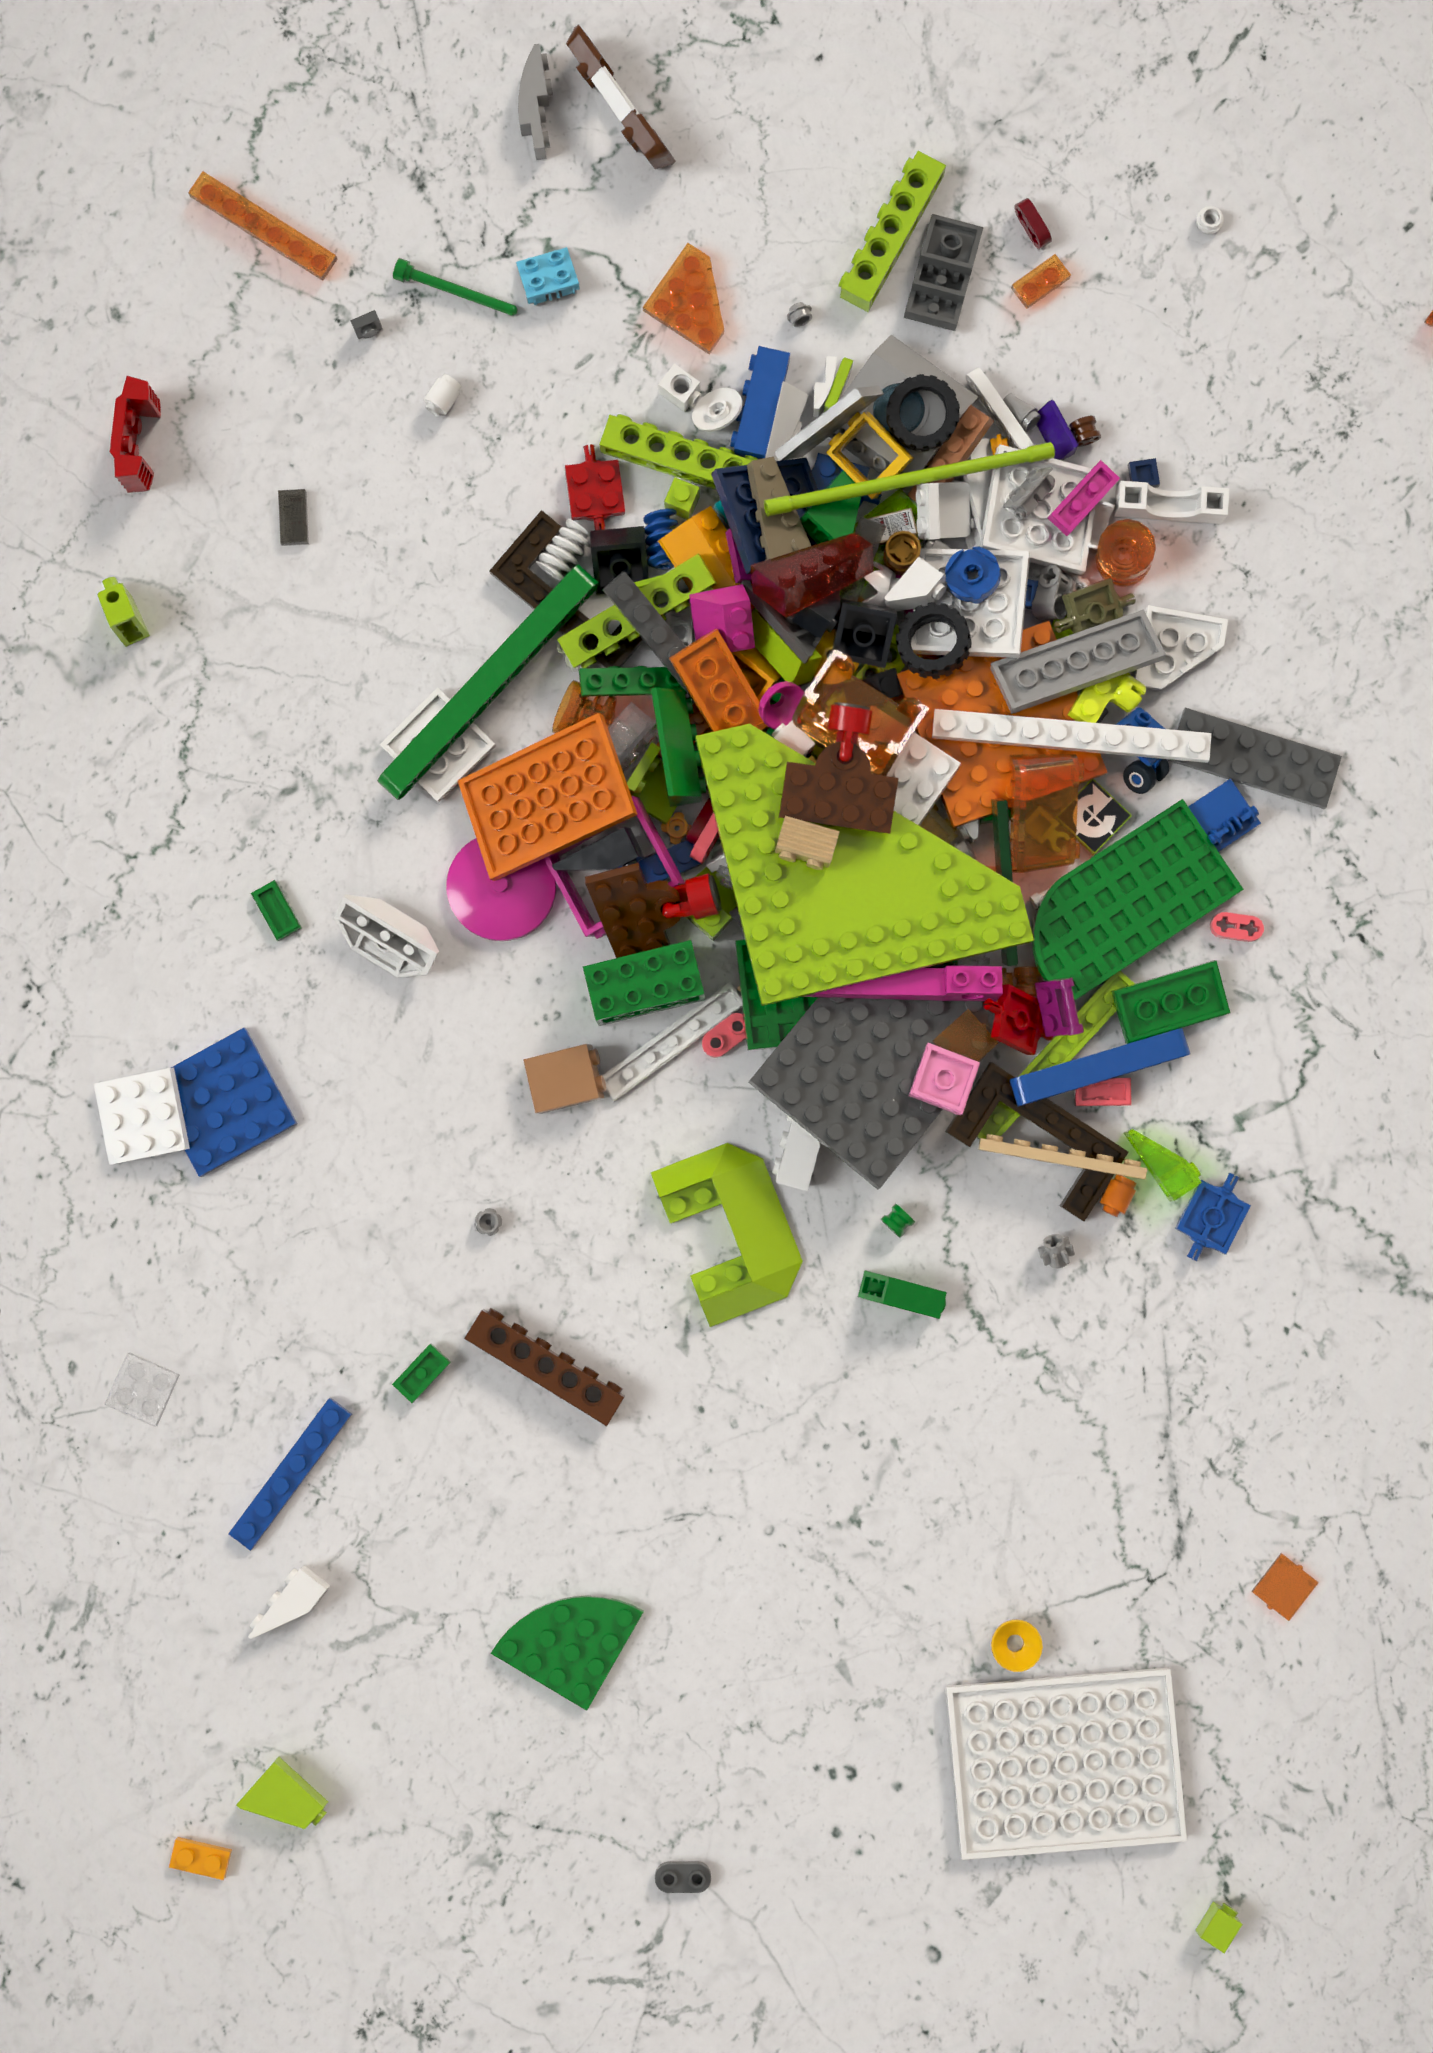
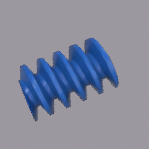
[643,509,678,570]

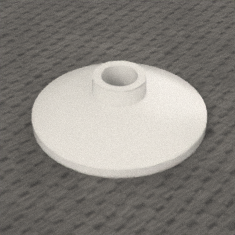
[692,388,743,432]

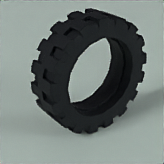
[886,374,960,451]
[896,602,972,679]

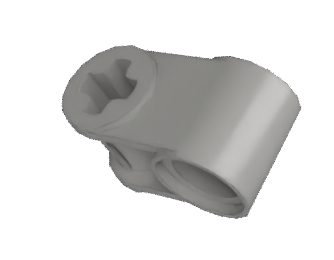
[1032,565,1075,619]

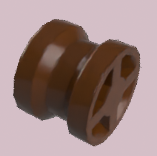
[1069,415,1101,447]

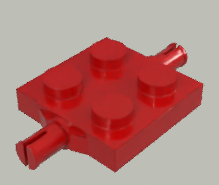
[564,444,625,530]
[983,984,1054,1055]

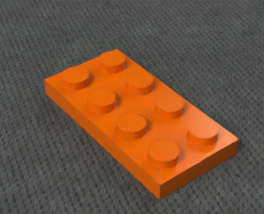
[669,629,767,732]

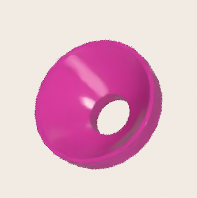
[759,681,807,729]

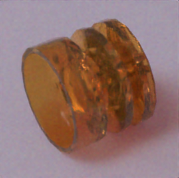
[1095,519,1156,587]
[552,680,617,734]

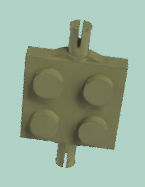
[1054,578,1136,634]

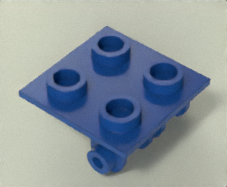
[1188,779,1261,852]

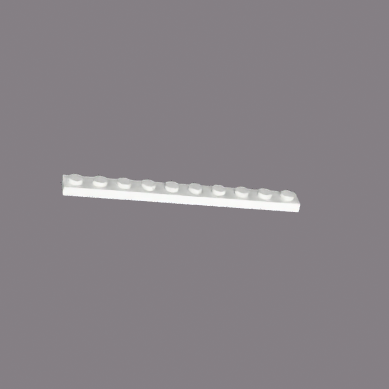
[932,709,1211,763]

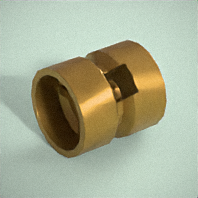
[883,531,921,576]

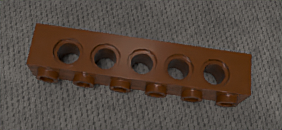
[464,1308,625,1426]

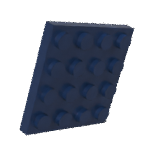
[711,457,842,574]

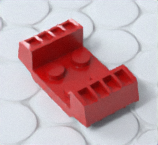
[109,376,161,493]

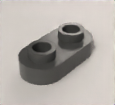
[655,1861,711,1893]

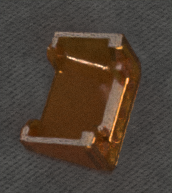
[792,649,929,776]
[1009,754,1084,873]

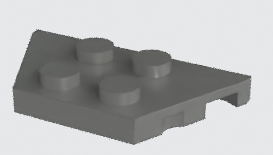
[741,580,826,664]

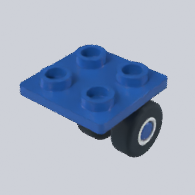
[1115,707,1169,794]

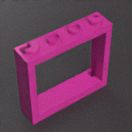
[544,796,685,939]

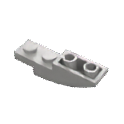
[518,44,553,160]

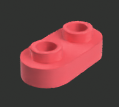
[702,1013,746,1058]

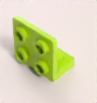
[627,742,677,824]

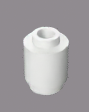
[423,374,461,416]

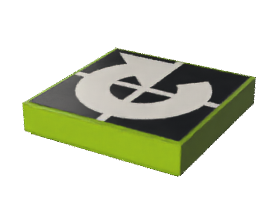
[1054,779,1132,855]

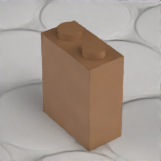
[523,1044,606,1114]

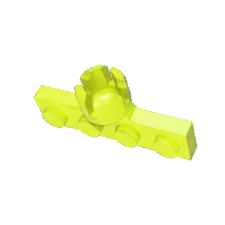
[1067,673,1147,723]

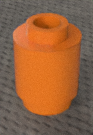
[1099,1175,1137,1217]

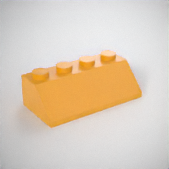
[658,506,763,613]

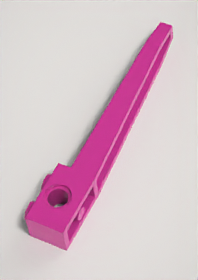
[803,966,1003,1001]

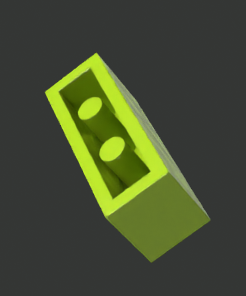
[752,608,822,685]

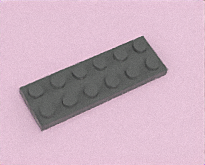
[1168,707,1342,809]

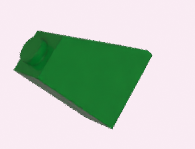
[800,470,861,559]
[858,1270,947,1319]

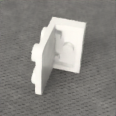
[916,482,971,540]

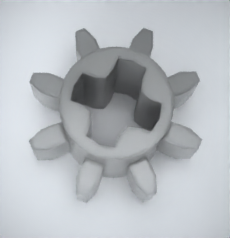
[1038,1234,1075,1269]

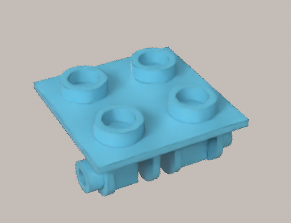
[516,247,580,305]

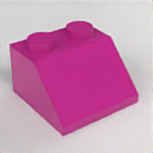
[689,584,755,653]

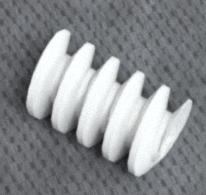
[536,519,591,580]

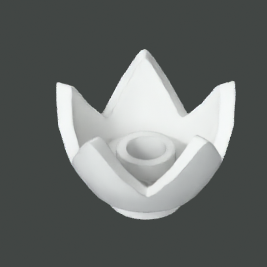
[862,561,899,607]

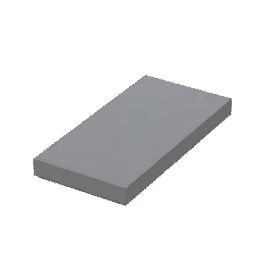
[775,386,884,461]

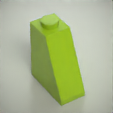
[236,1757,328,1829]

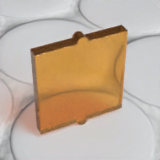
[932,1009,998,1062]
[1251,1553,1319,1621]

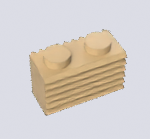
[775,816,839,870]

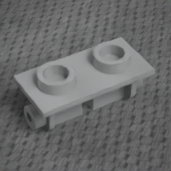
[1003,467,1055,520]

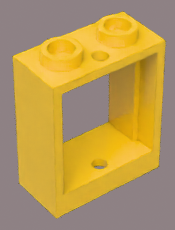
[826,412,914,499]

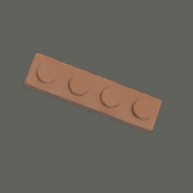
[907,405,994,502]

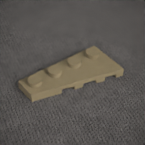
[747,456,815,570]

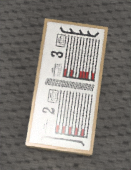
[858,508,918,549]

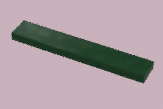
[991,798,1018,966]

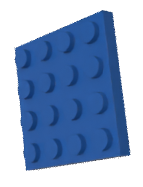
[171,1027,298,1177]

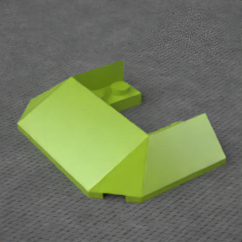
[650,1143,803,1327]

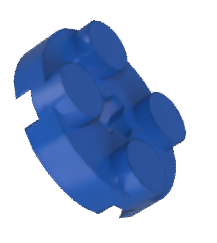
[945,547,1001,604]

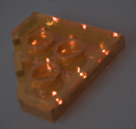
[643,243,724,355]

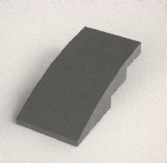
[904,214,984,331]

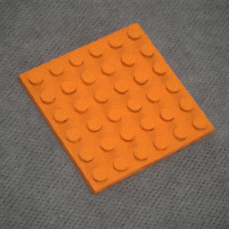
[897,621,1107,828]

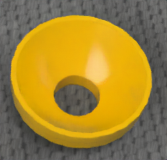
[991,1619,1043,1672]

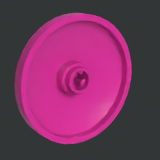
[446,838,556,941]

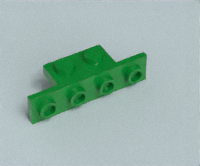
[578,666,687,697]

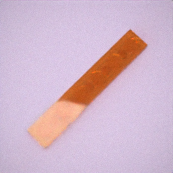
[188,171,338,281]

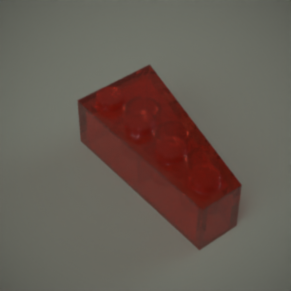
[751,532,874,618]

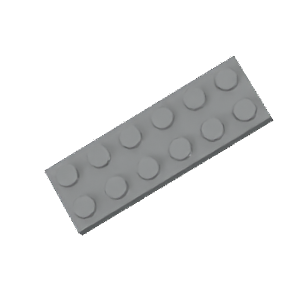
[990,609,1166,714]

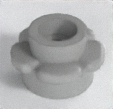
[787,302,812,327]
[475,1208,502,1236]

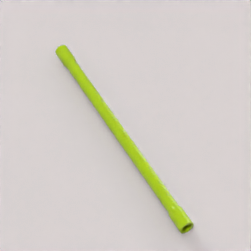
[764,442,1055,517]

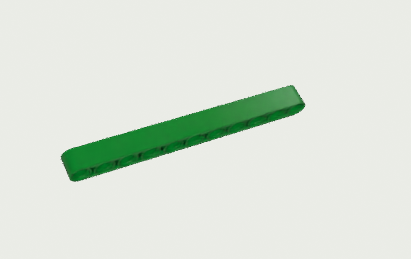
[377,565,599,800]

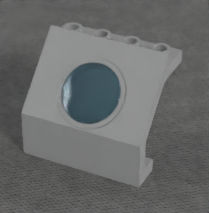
[829,335,978,493]

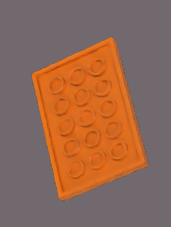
[458,713,638,881]

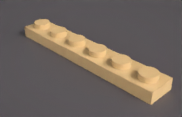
[978,1134,1147,1179]

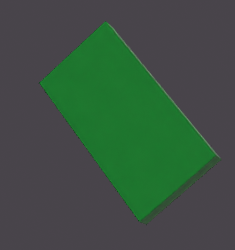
[1111,960,1231,1044]

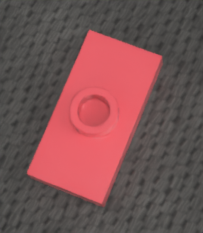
[1075,1078,1131,1106]

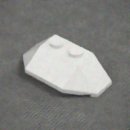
[334,895,439,977]

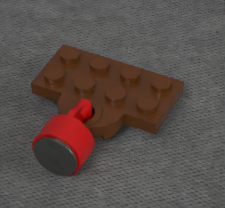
[779,702,899,834]
[585,863,722,958]

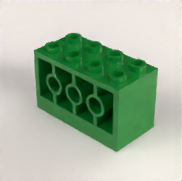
[583,940,705,1026]

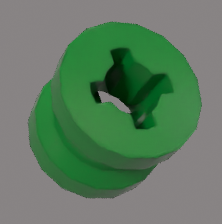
[880,1203,915,1238]

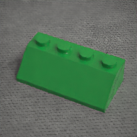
[651,688,707,807]

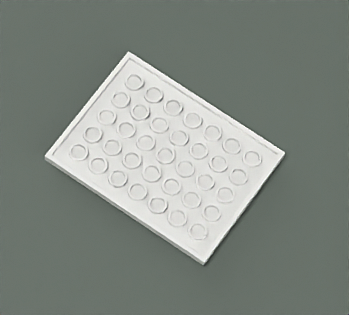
[946,1667,1187,1860]

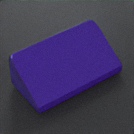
[1036,399,1078,461]

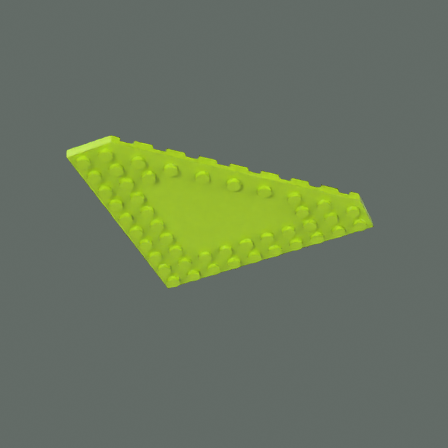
[695,724,1034,1006]

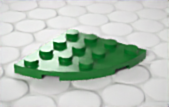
[490,1596,644,1711]

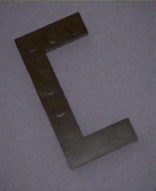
[489,510,659,668]
[945,1062,1129,1222]

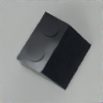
[590,526,649,595]
[831,598,897,668]

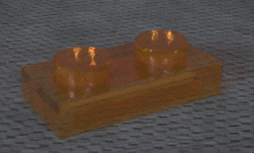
[1011,254,1071,309]

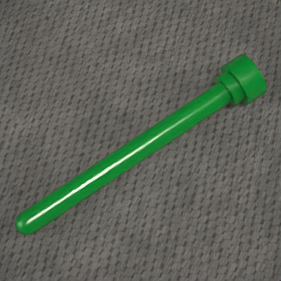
[393,258,518,316]

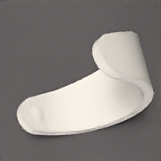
[1088,502,1115,551]

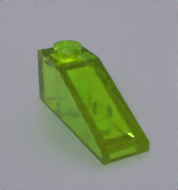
[1124,1129,1202,1202]

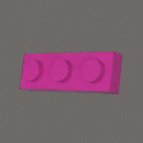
[1047,460,1120,536]

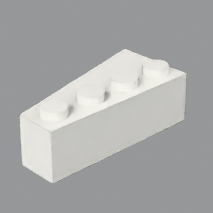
[772,1116,821,1191]

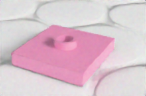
[908,1043,980,1116]

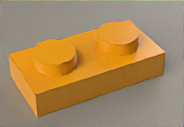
[169,1837,232,1880]

